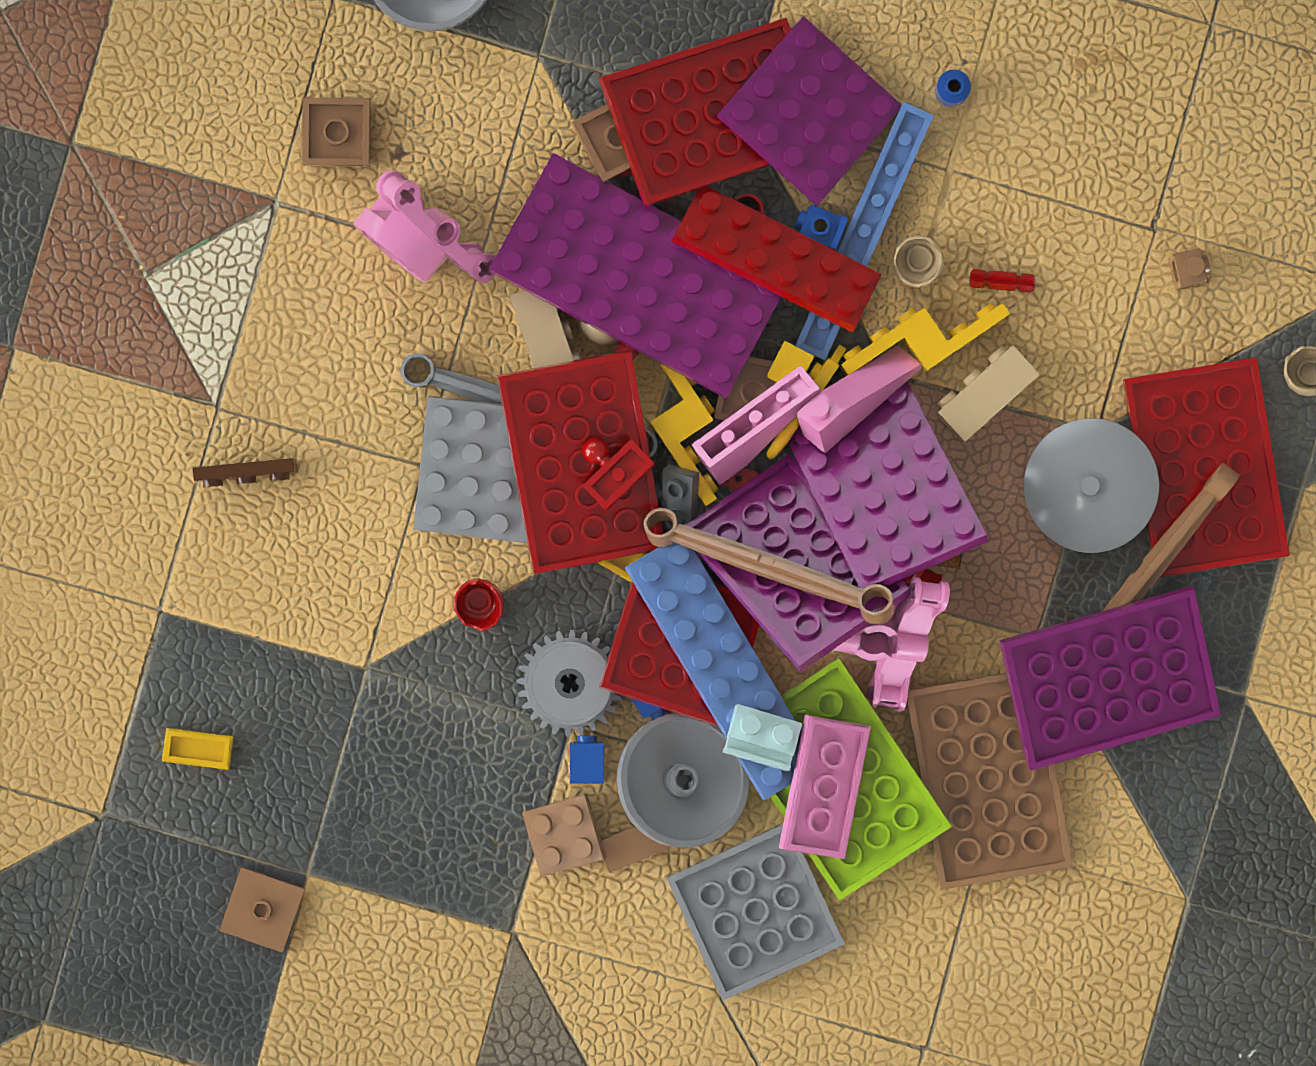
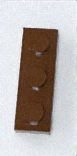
[193,458,298,488]

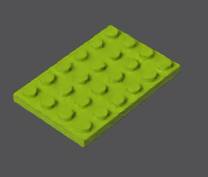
[771,657,952,901]

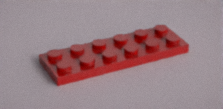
[672,186,882,333]

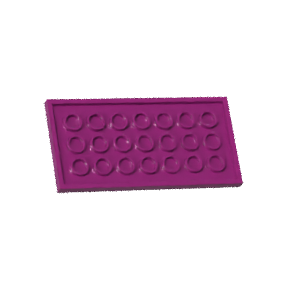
[489,153,781,399]

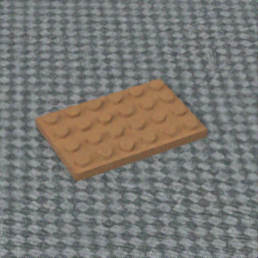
[907,673,1073,890]

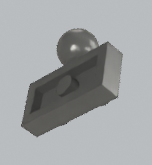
[654,465,699,532]

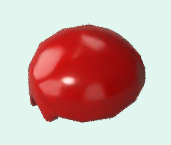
[454,578,505,631]

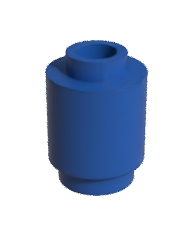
[935,70,971,108]

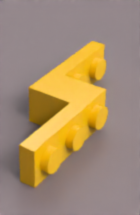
[840,303,1010,376]
[650,363,719,507]

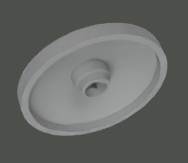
[1024,418,1160,553]
[617,713,749,848]

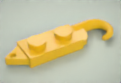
[766,344,846,459]

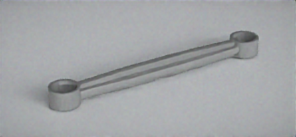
[401,353,657,458]

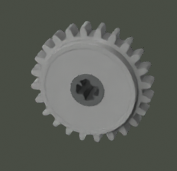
[517,630,621,737]

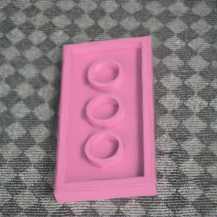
[779,714,871,859]

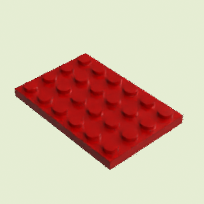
[599,17,791,207]
[497,350,663,574]
[1123,357,1290,577]

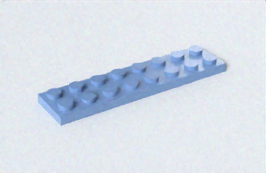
[625,543,802,800]

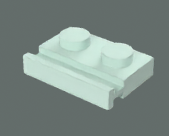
[723,704,802,771]

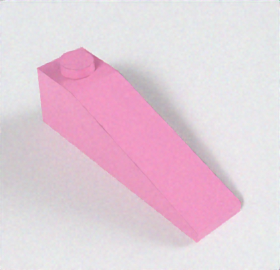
[796,346,922,453]
[692,366,821,485]

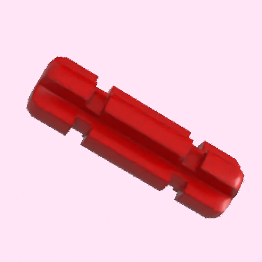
[969,269,1036,292]

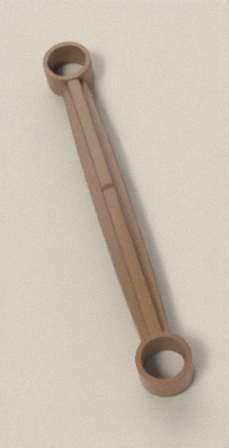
[1103,463,1240,611]
[644,508,895,624]

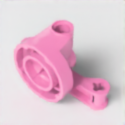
[352,170,495,284]
[834,577,950,712]

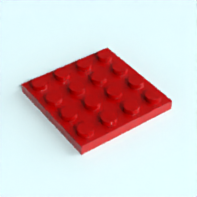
[599,581,759,727]

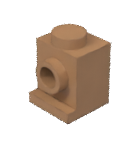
[1168,248,1210,290]

